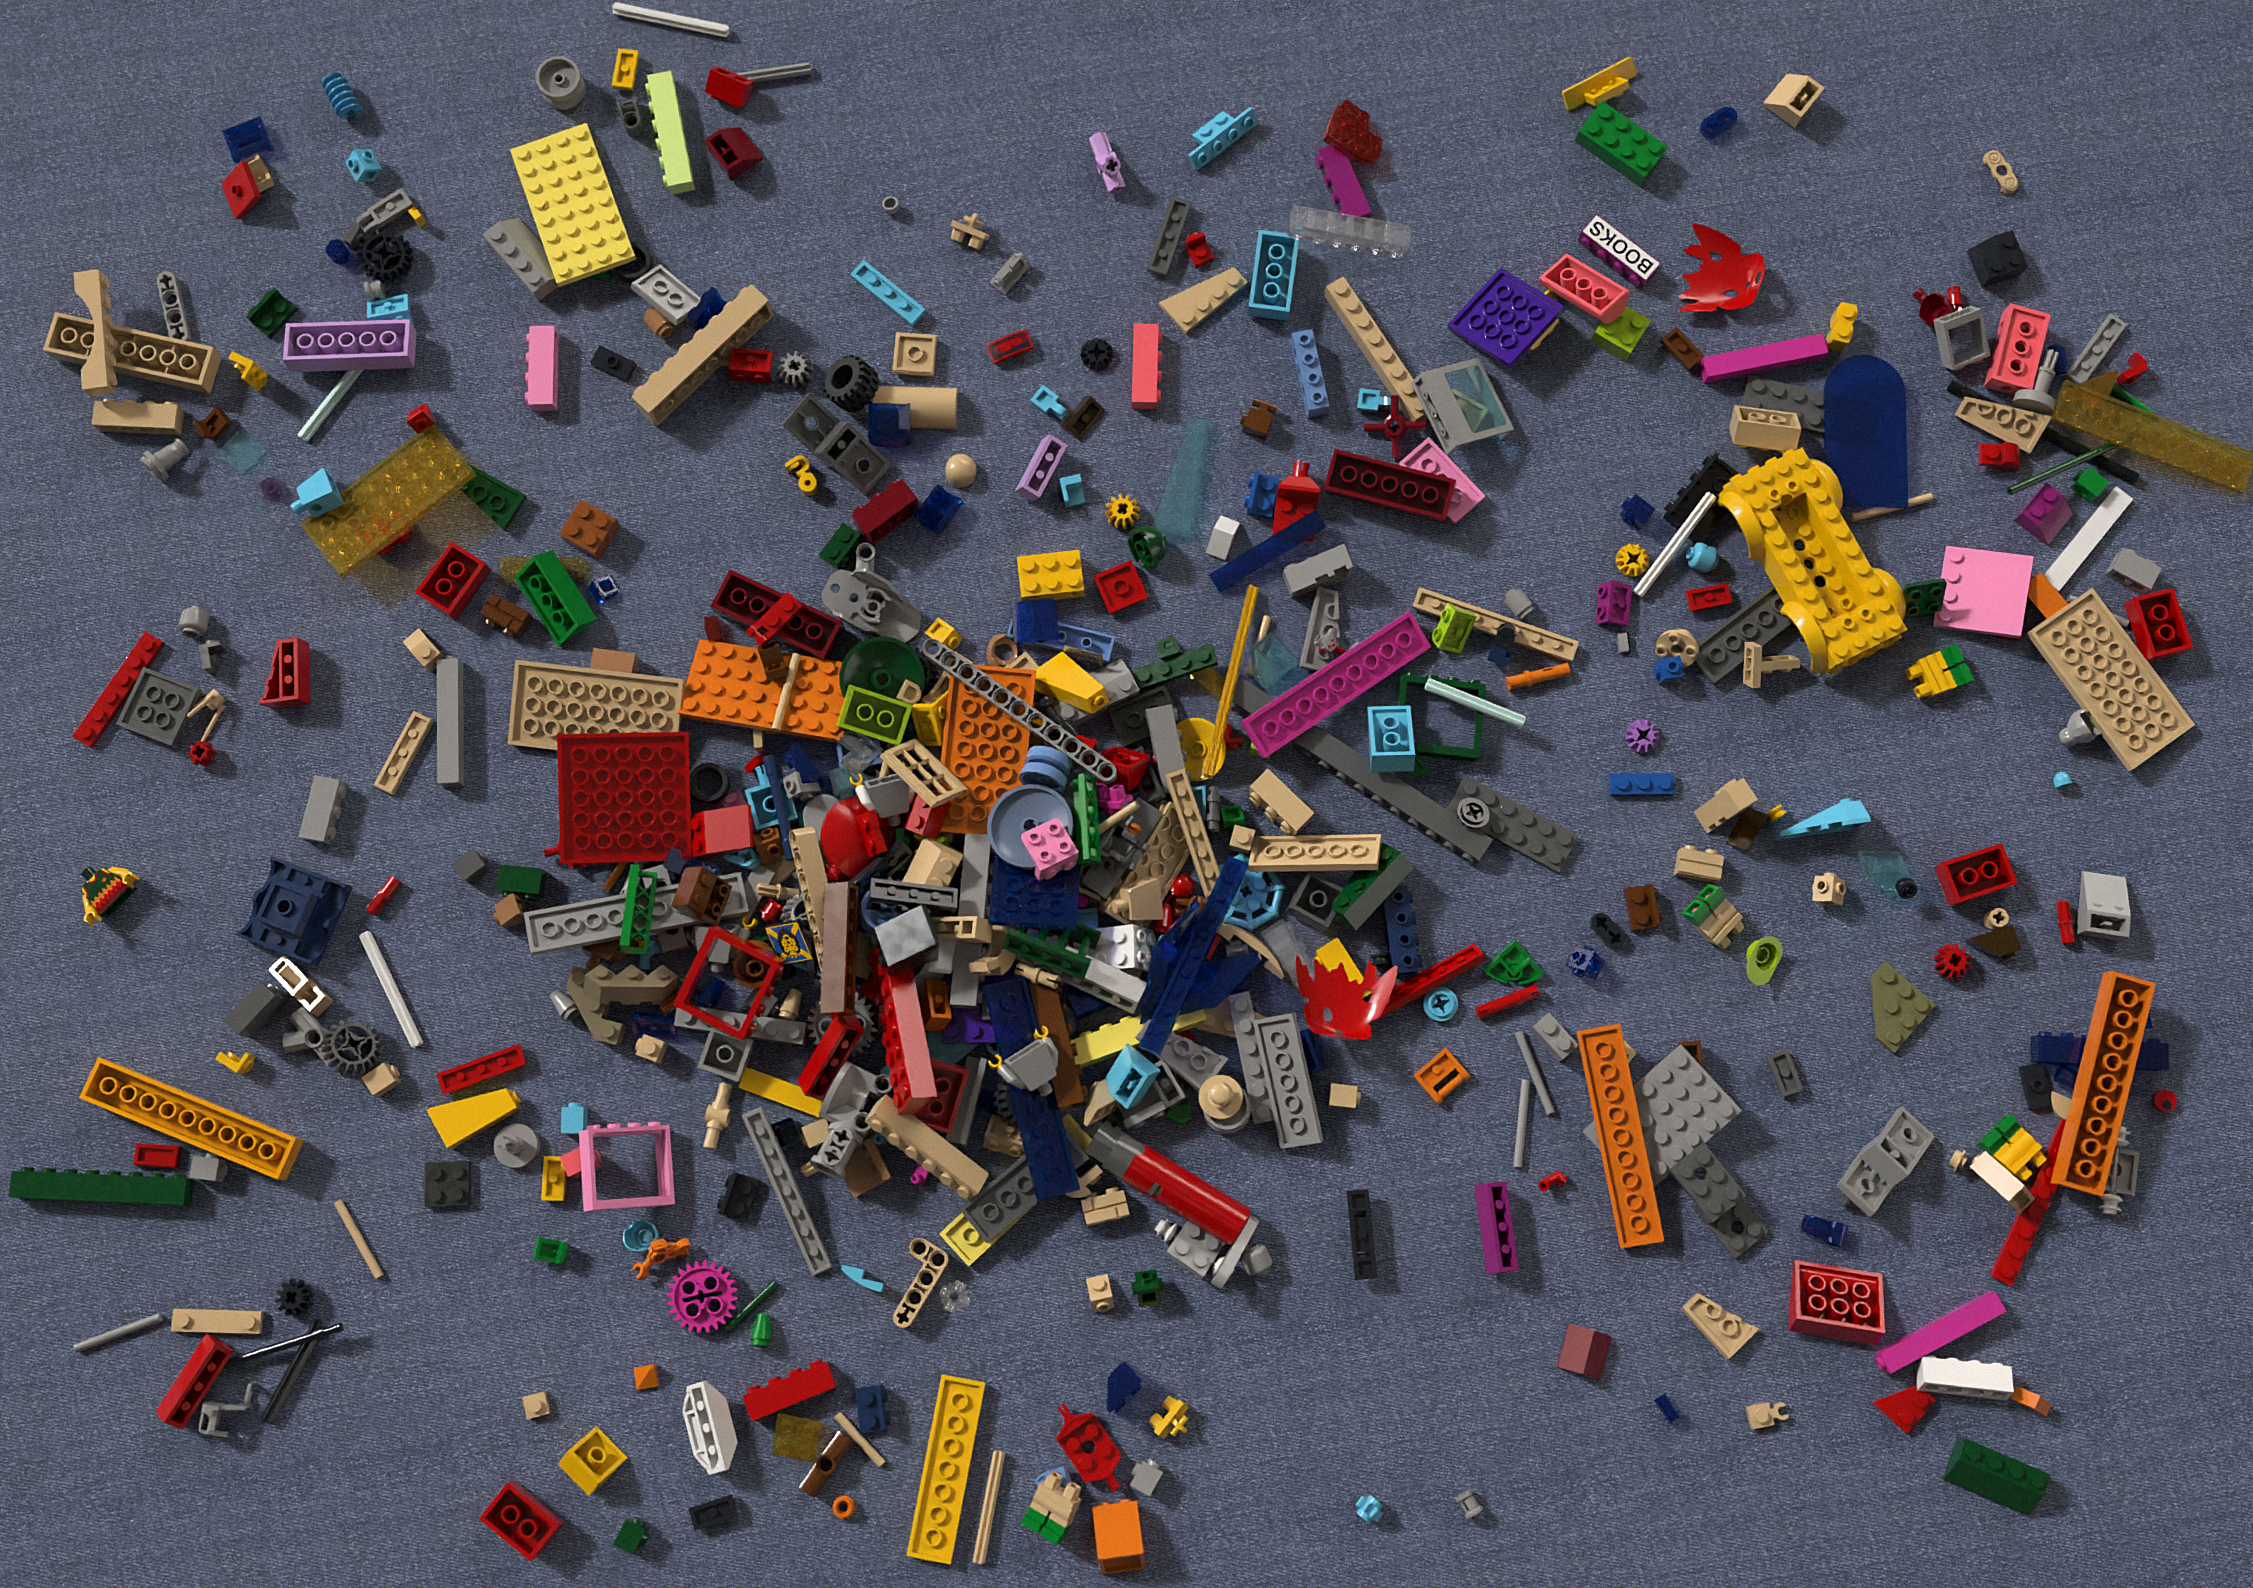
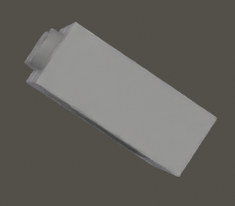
[1934,306,1990,371]

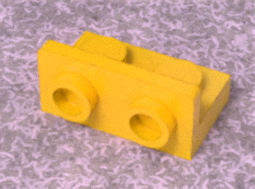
[228,351,268,392]

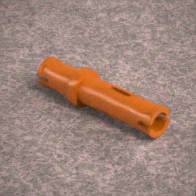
[1506,663,1570,690]

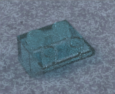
[828,765,873,801]

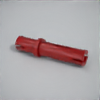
[1475,984,1541,1020]

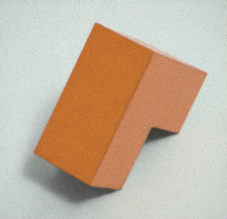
[2010,1386,2052,1417]

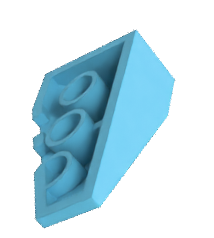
[1775,798,1871,840]

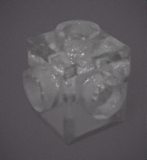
[939,1280,972,1314]

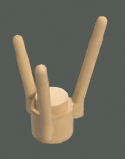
[187,689,226,743]

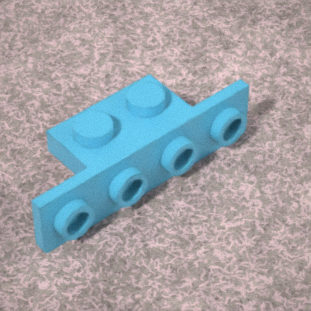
[1188,107,1258,171]

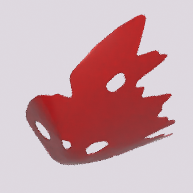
[1677,223,1765,312]
[1296,956,1398,1040]

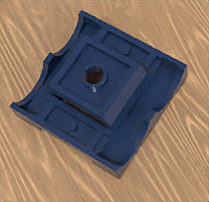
[236,856,353,967]

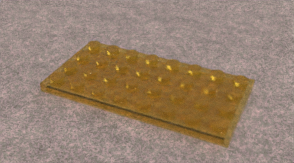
[300,424,477,579]

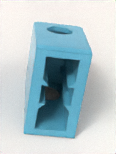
[291,468,344,517]

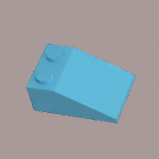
[1368,706,1415,772]

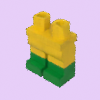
[1905,643,1974,699]
[1976,1114,2047,1181]

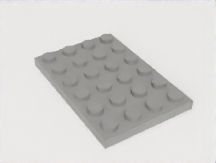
[1583,1044,1742,1187]

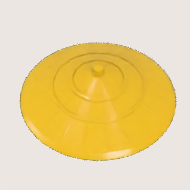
[1176,718,1226,781]

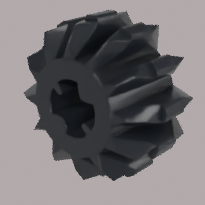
[275,1279,315,1317]

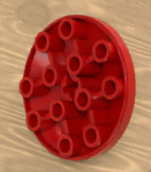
[820,796,900,879]

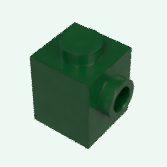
[613,1516,650,1555]

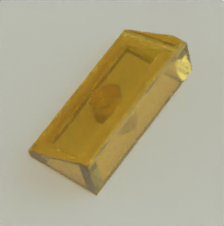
[1189,668,1225,703]

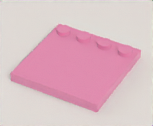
[1933,546,2034,638]

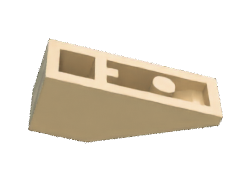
[930,916,993,943]
[1084,1079,1120,1126]

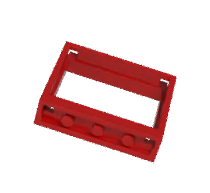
[673,925,785,1040]

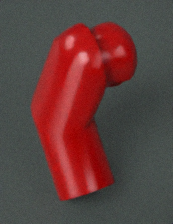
[1538,1171,1568,1192]

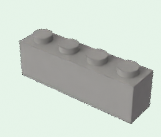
[1145,704,1191,793]

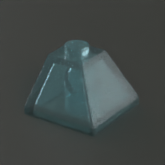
[1250,633,1300,691]
[1856,850,1910,897]

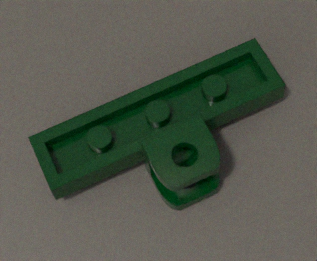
[1133,636,1219,691]

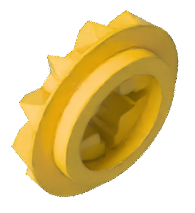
[1616,543,1650,577]

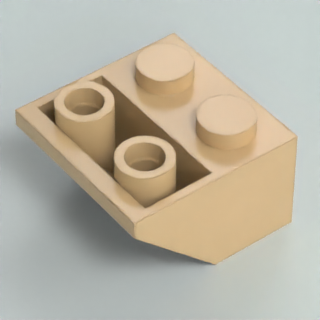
[1762,74,1824,128]

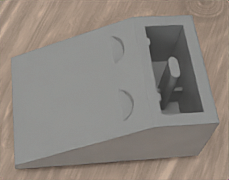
[2076,871,2131,941]

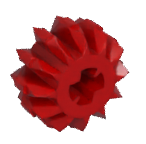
[1933,943,1971,980]

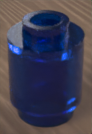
[2044,344,2069,376]

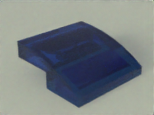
[1010,598,1059,646]

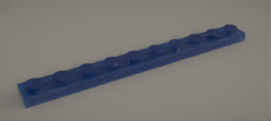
[1139,856,1249,1056]

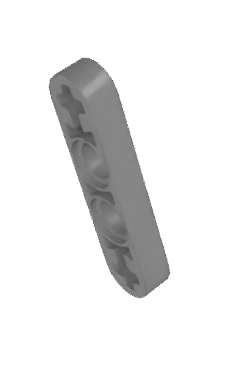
[157,271,191,342]
[1211,1215,1260,1289]

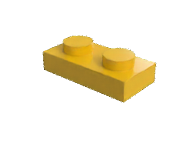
[612,48,640,91]
[541,1156,567,1201]

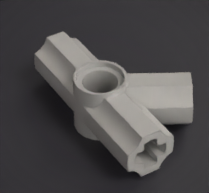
[282,1006,345,1069]

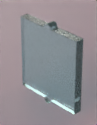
[217,428,268,476]

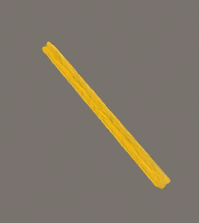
[1203,585,1259,779]

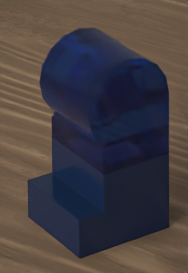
[663,846,704,875]

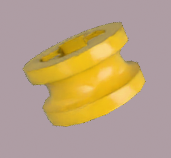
[1766,804,1787,823]

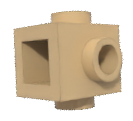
[1812,873,1846,906]

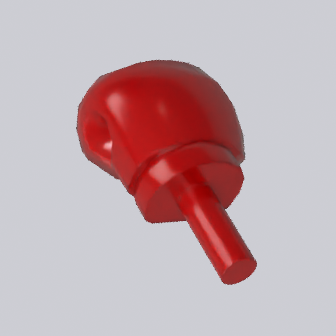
[1164,873,1195,904]

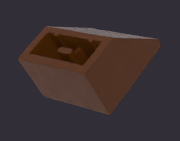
[671,866,732,925]

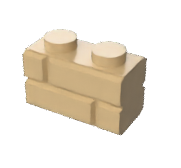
[1674,845,1724,883]
[1081,1187,1130,1227]

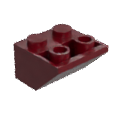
[704,127,764,181]

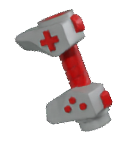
[1314,628,1359,656]

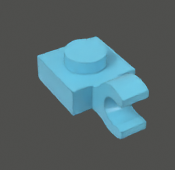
[1030,385,1067,420]
[1357,388,1391,413]

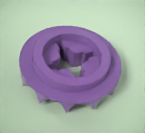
[1625,719,1659,753]

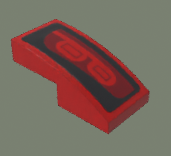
[986,329,1034,365]

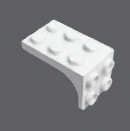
[1073,924,1156,973]

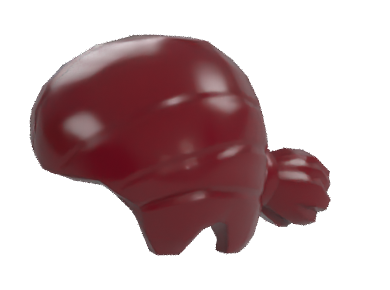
[1912,288,1953,328]

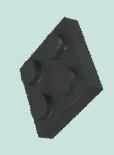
[425,1161,471,1207]

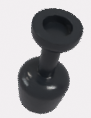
[1034,695,1082,748]

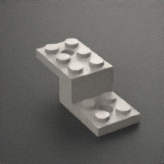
[1836,1106,1935,1217]

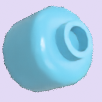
[1686,542,1719,572]

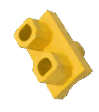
[1149,1396,1189,1439]

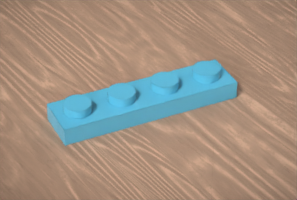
[850,260,926,327]

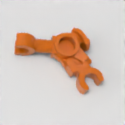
[633,1238,691,1280]

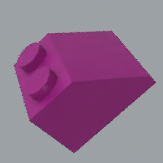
[2013,482,2073,546]

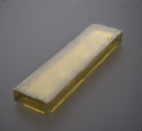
[499,557,585,579]

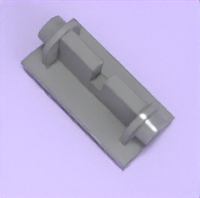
[989,252,1031,295]

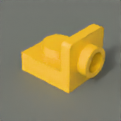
[925,617,962,650]
[215,1052,256,1075]

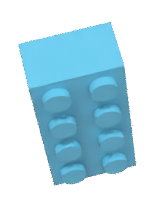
[1247,230,1300,321]

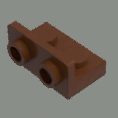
[1623,883,1662,931]

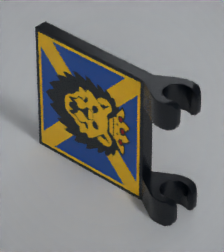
[764,919,821,980]

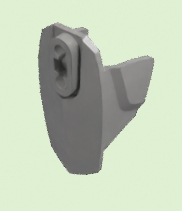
[821,568,921,643]

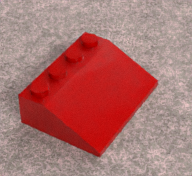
[1788,1260,1885,1345]

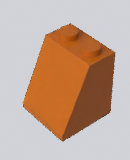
[1092,1499,1146,1575]

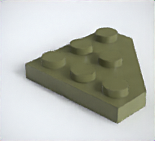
[1870,961,1935,1053]

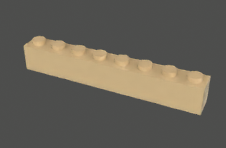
[1324,276,1429,422]

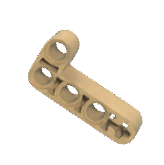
[893,1238,949,1328]

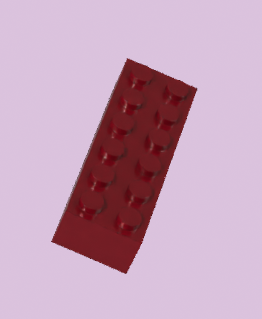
[1323,449,1457,524]
[710,569,845,661]

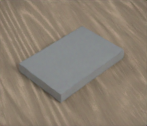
[631,265,705,326]

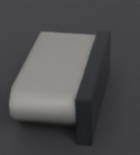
[1617,632,1631,653]

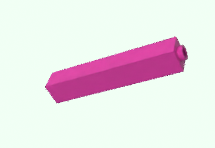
[1699,334,1829,384]
[1874,1291,2007,1373]

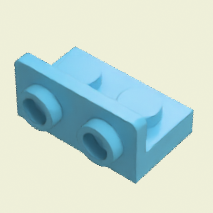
[367,294,414,325]

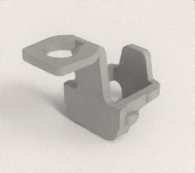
[199,1382,254,1437]

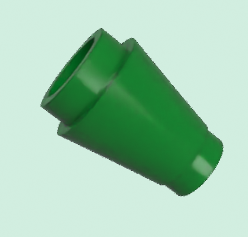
[750,1314,772,1347]

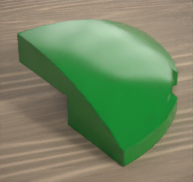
[1483,939,1544,984]

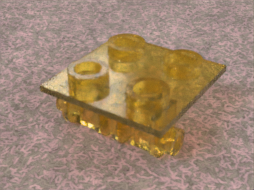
[772,1413,823,1462]

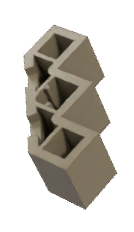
[583,964,679,1005]
[566,965,627,1047]

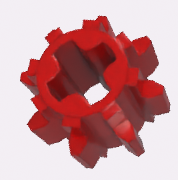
[188,740,217,768]

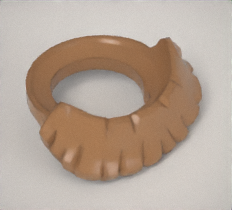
[986,634,1018,667]

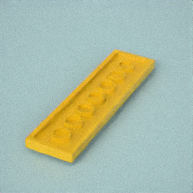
[906,1374,986,1564]

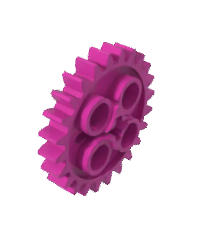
[666,1260,739,1333]

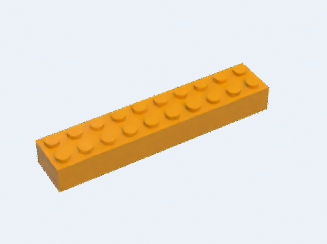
[79,1057,304,1181]

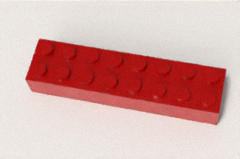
[867,946,937,1115]

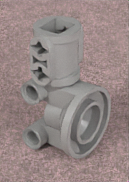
[810,1061,892,1180]

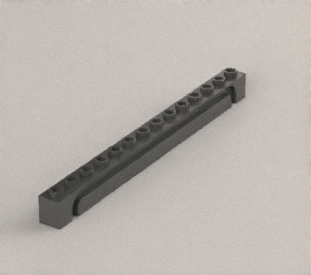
[1230,678,1493,864]

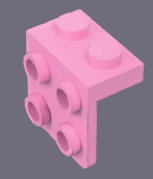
[1021,818,1079,881]

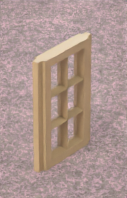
[880,739,968,808]

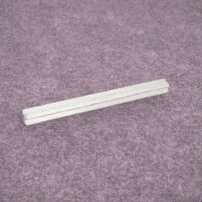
[612,2,729,37]
[1634,492,1716,597]
[359,931,423,1048]

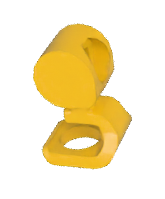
[785,455,818,496]

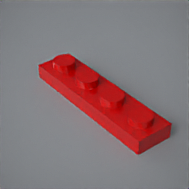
[436,1044,528,1095]

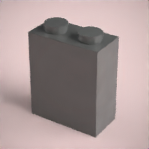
[223,981,289,1039]

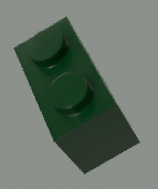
[496,865,547,900]

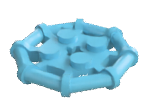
[1207,852,1286,932]

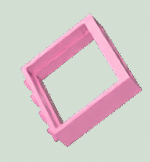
[579,1122,675,1212]

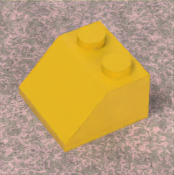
[558,1426,628,1496]

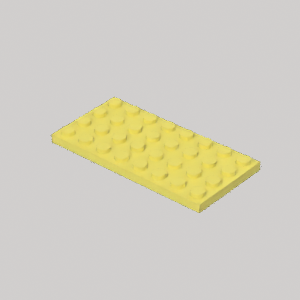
[510,123,636,287]

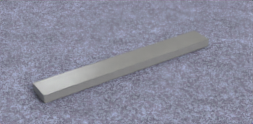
[741,1106,833,1276]

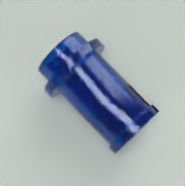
[1653,1393,1680,1424]

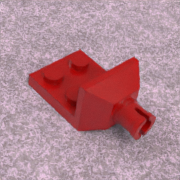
[1272,461,1320,543]

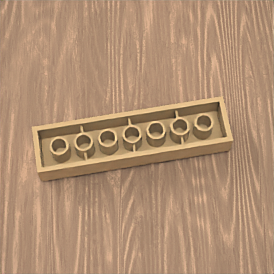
[631,284,774,427]
[43,312,222,394]

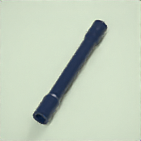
[763,755,794,861]

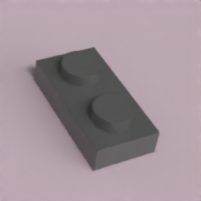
[1765,1049,1803,1097]

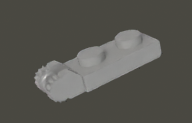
[356,188,414,235]

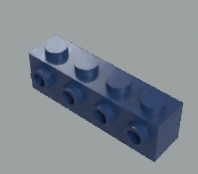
[1381,886,1422,975]

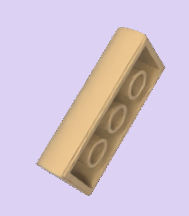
[873,386,958,430]

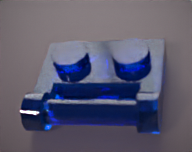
[222,116,274,164]

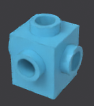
[346,149,382,182]

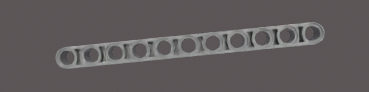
[923,639,1117,784]

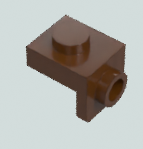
[193,407,232,439]

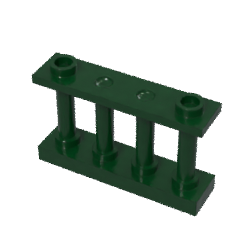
[1002,901,1102,980]

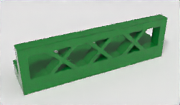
[1073,773,1101,866]
[620,864,658,955]

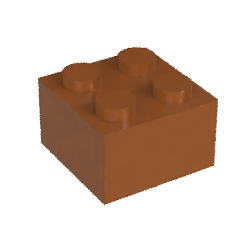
[559,499,621,561]

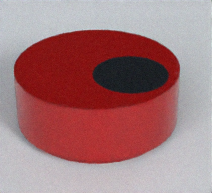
[2152,1090,2177,1112]

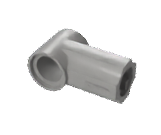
[856,543,876,572]

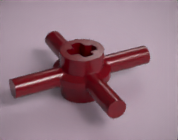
[1364,395,1427,458]

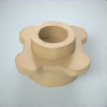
[1948,1150,1968,1172]

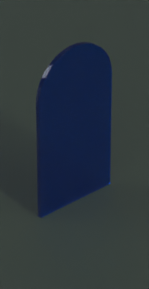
[1823,354,1908,509]

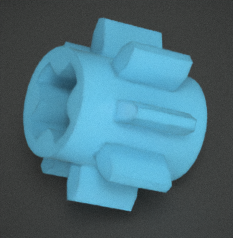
[1356,1495,1383,1523]

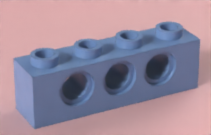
[1290,329,1329,418]

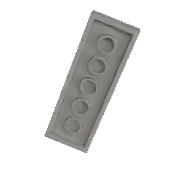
[1253,1012,1323,1149]

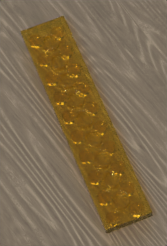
[2050,380,2253,494]

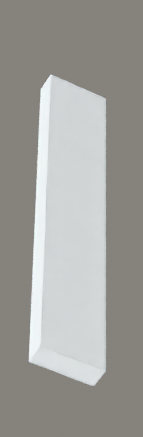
[2044,486,2133,591]

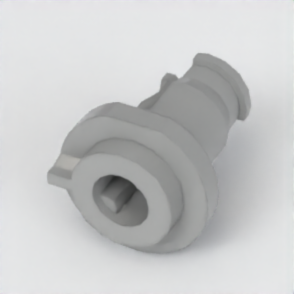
[140,439,190,481]

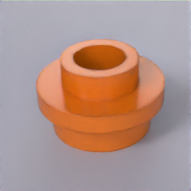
[832,1496,855,1519]

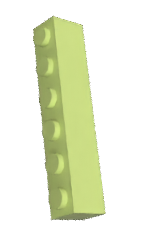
[645,71,695,195]

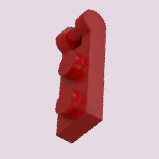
[746,591,804,648]

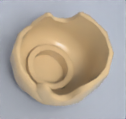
[945,454,976,488]

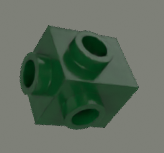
[1131,1269,1164,1307]

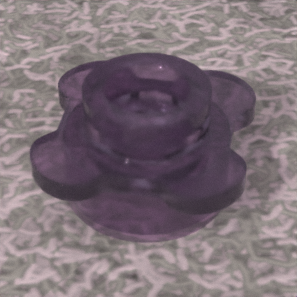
[259,476,283,500]

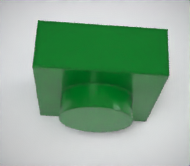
[1220,805,1245,828]

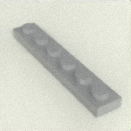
[1228,991,1274,1124]

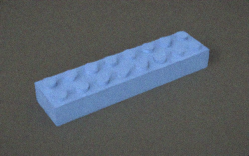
[1007,611,1115,664]

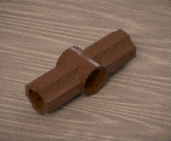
[799,1430,855,1498]

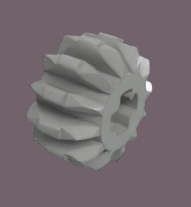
[778,351,814,387]

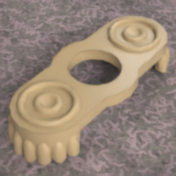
[1982,150,2018,195]

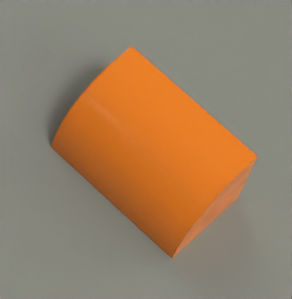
[2027,572,2068,619]

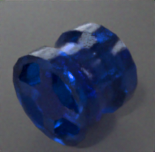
[326,239,351,265]

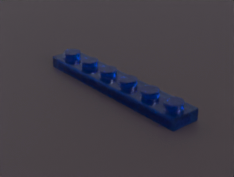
[1209,509,1327,593]

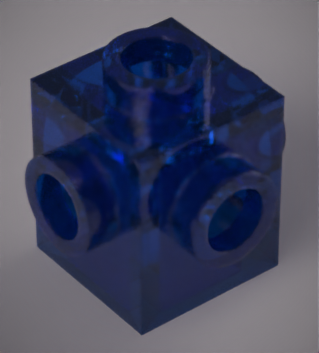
[1565,946,1605,980]

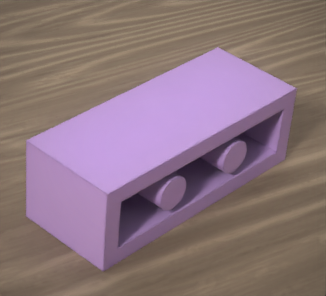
[1015,434,1067,502]

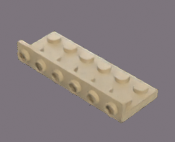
[1098,800,1206,928]

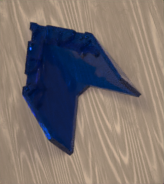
[1140,895,1261,1024]

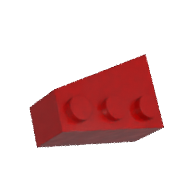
[259,637,311,709]

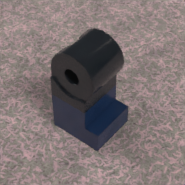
[1487,622,1516,667]

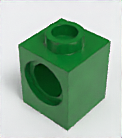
[2070,466,2109,503]

